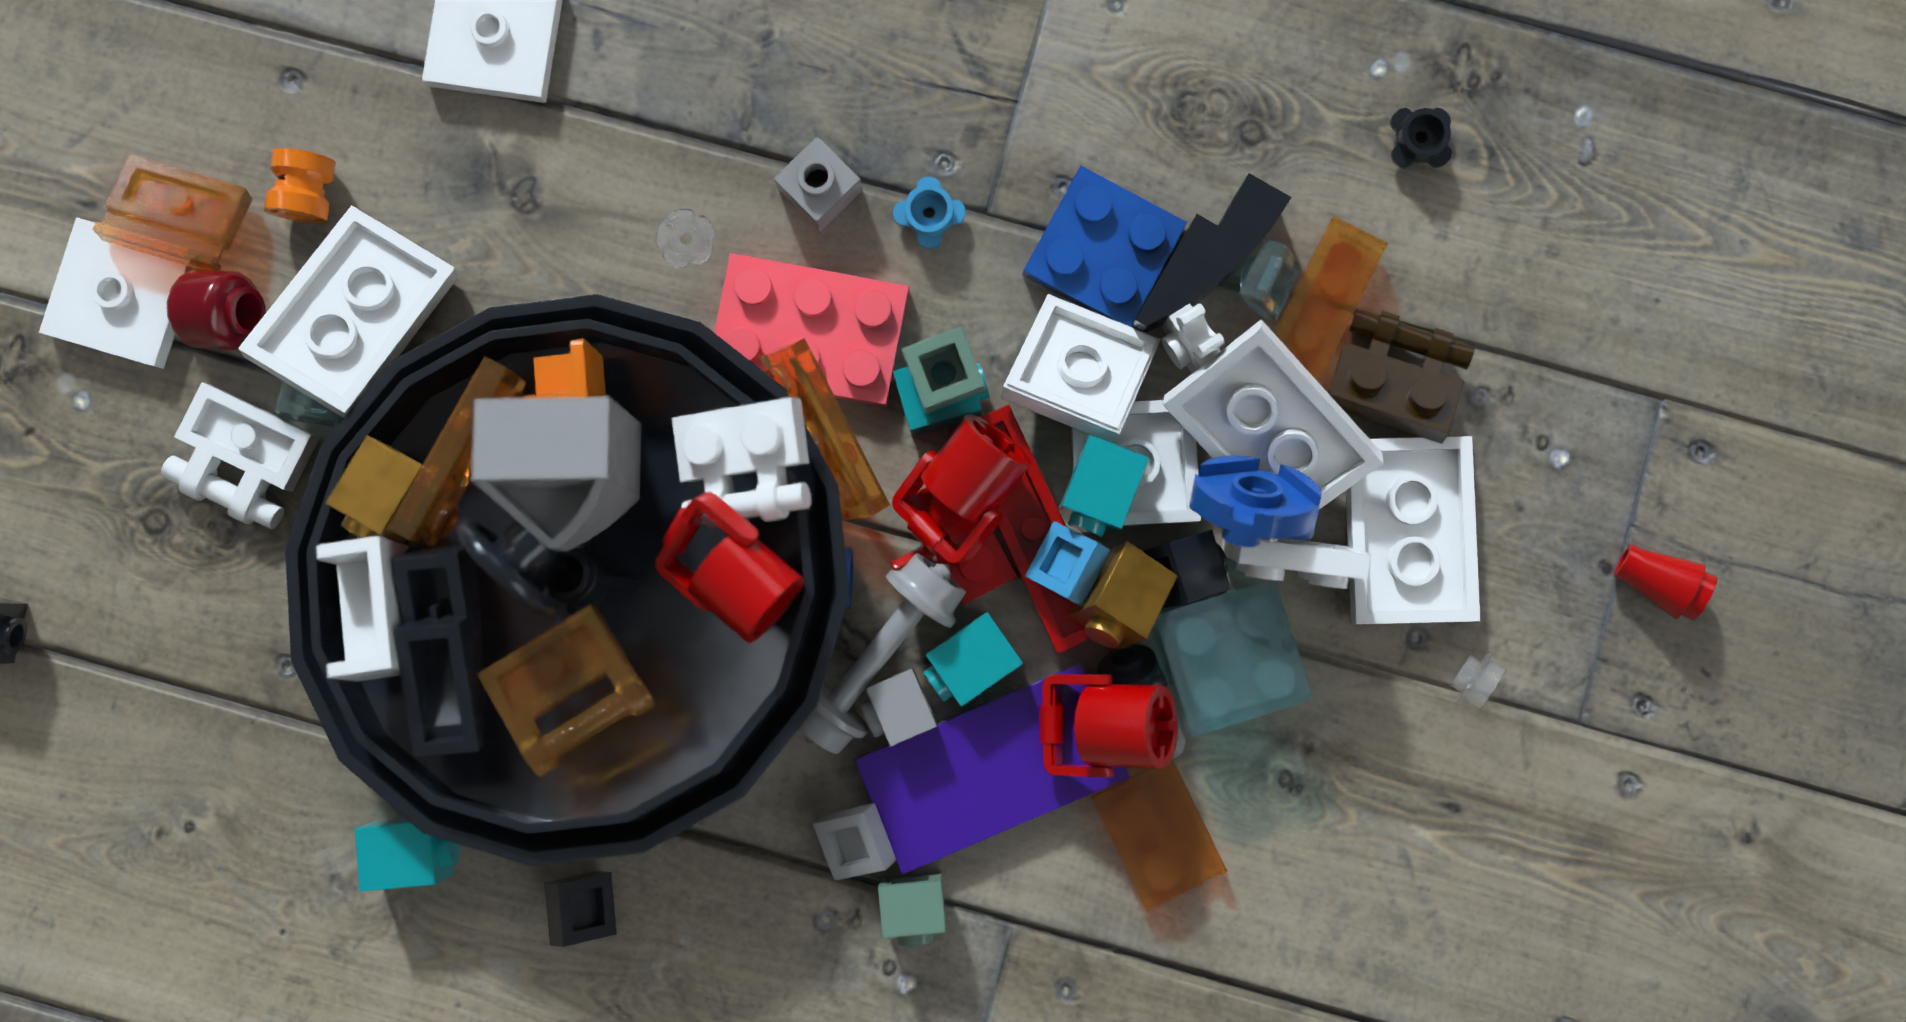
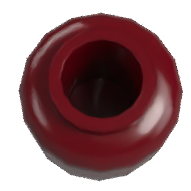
[166,270,266,350]

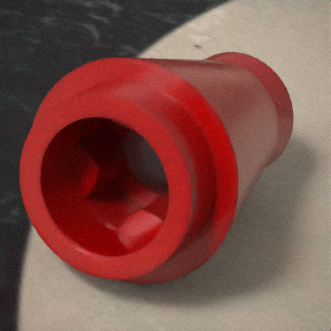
[1613,544,1717,621]

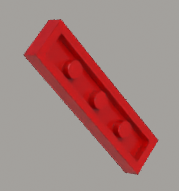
[953,404,1090,654]

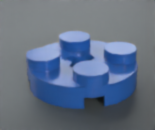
[1189,456,1321,547]

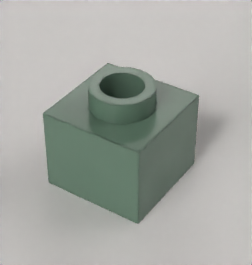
[902,326,985,415]
[878,872,946,946]

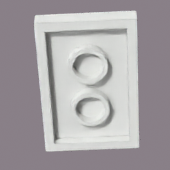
[238,205,458,418]
[1163,320,1384,509]
[1346,436,1480,624]

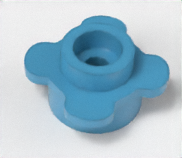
[893,177,965,250]

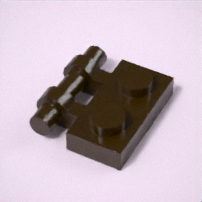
[1327,309,1475,444]

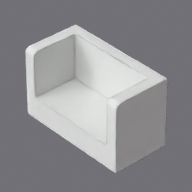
[316,536,408,682]

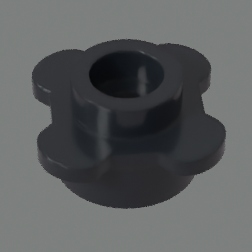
[1390,108,1452,168]

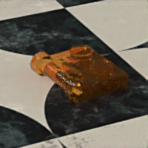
[477,605,654,776]

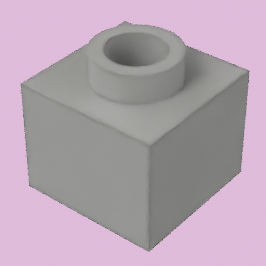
[774,136,863,232]
[861,667,937,747]

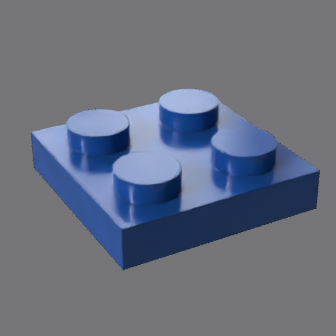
[1022,165,1187,327]

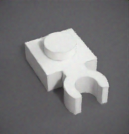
[1161,303,1225,373]

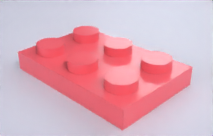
[714,253,909,407]

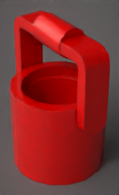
[892,414,1031,563]
[656,492,805,644]
[1039,674,1178,777]

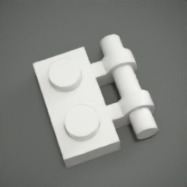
[161,382,320,530]
[672,397,811,529]

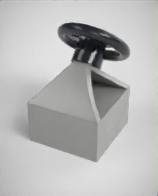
[455,397,641,617]

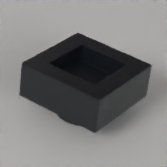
[544,871,617,947]

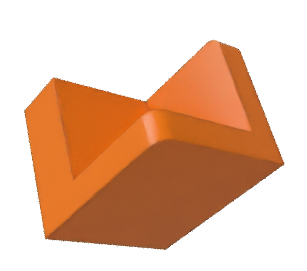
[524,339,606,398]

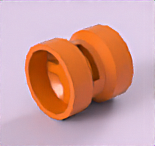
[264,148,336,224]

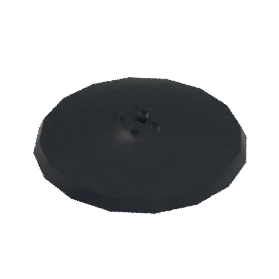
[285,294,850,866]

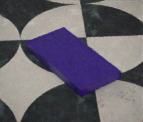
[855,663,1130,875]

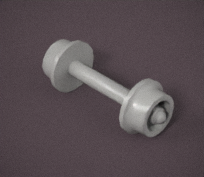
[799,554,966,754]

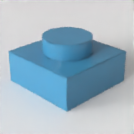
[1025,521,1112,606]

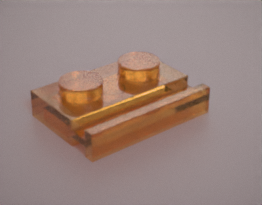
[92,154,253,271]
[1091,759,1228,911]

